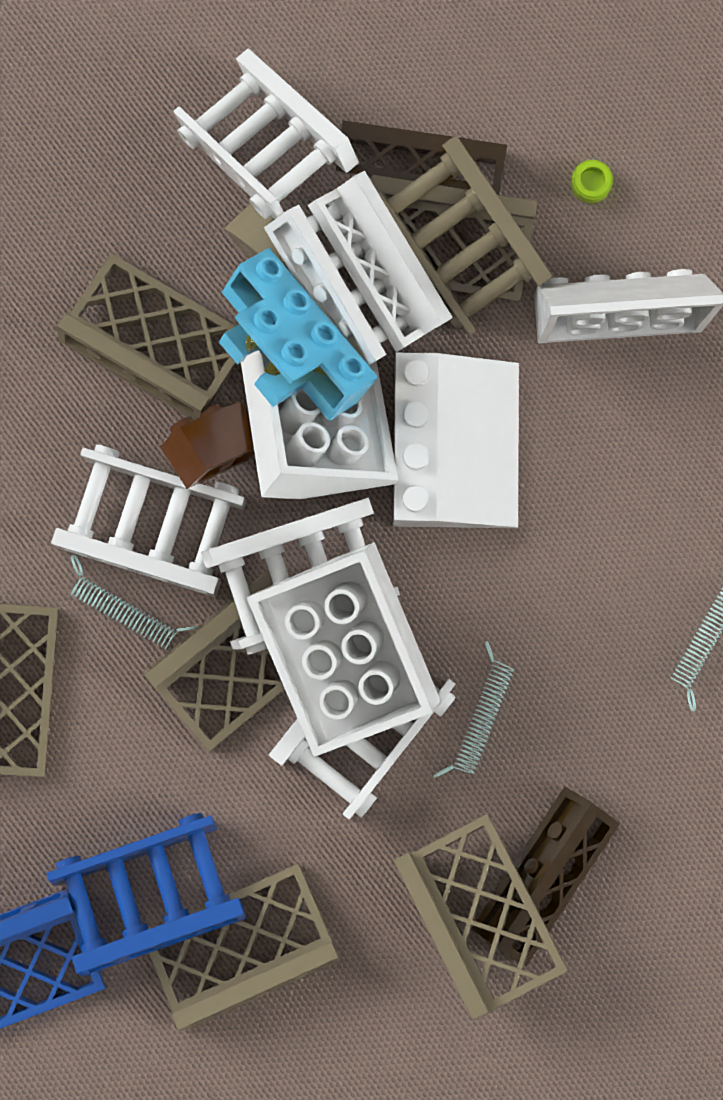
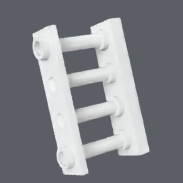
[173,48,359,220]
[264,201,412,365]
[51,445,246,598]
[201,497,400,655]
[269,679,456,820]

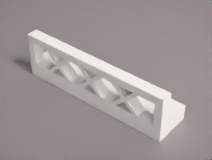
[308,171,453,352]

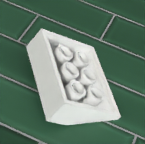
[534,269,723,343]
[241,350,398,499]
[393,352,519,528]
[246,542,441,757]

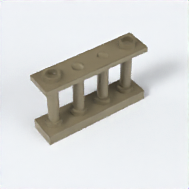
[377,135,553,335]

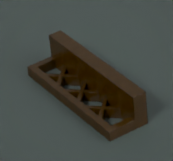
[336,120,507,195]
[471,787,620,966]

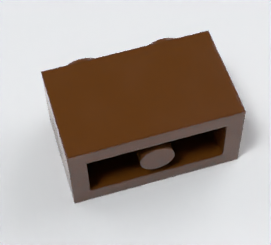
[160,401,255,489]

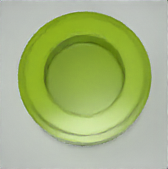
[571,160,613,204]

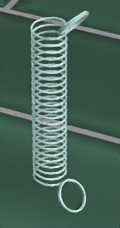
[71,555,199,649]
[671,587,723,712]
[433,641,514,778]

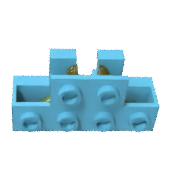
[219,248,378,421]

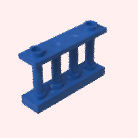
[46,813,247,977]

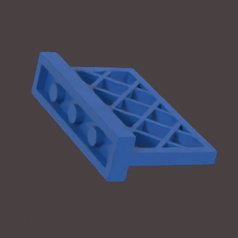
[0,889,106,1029]

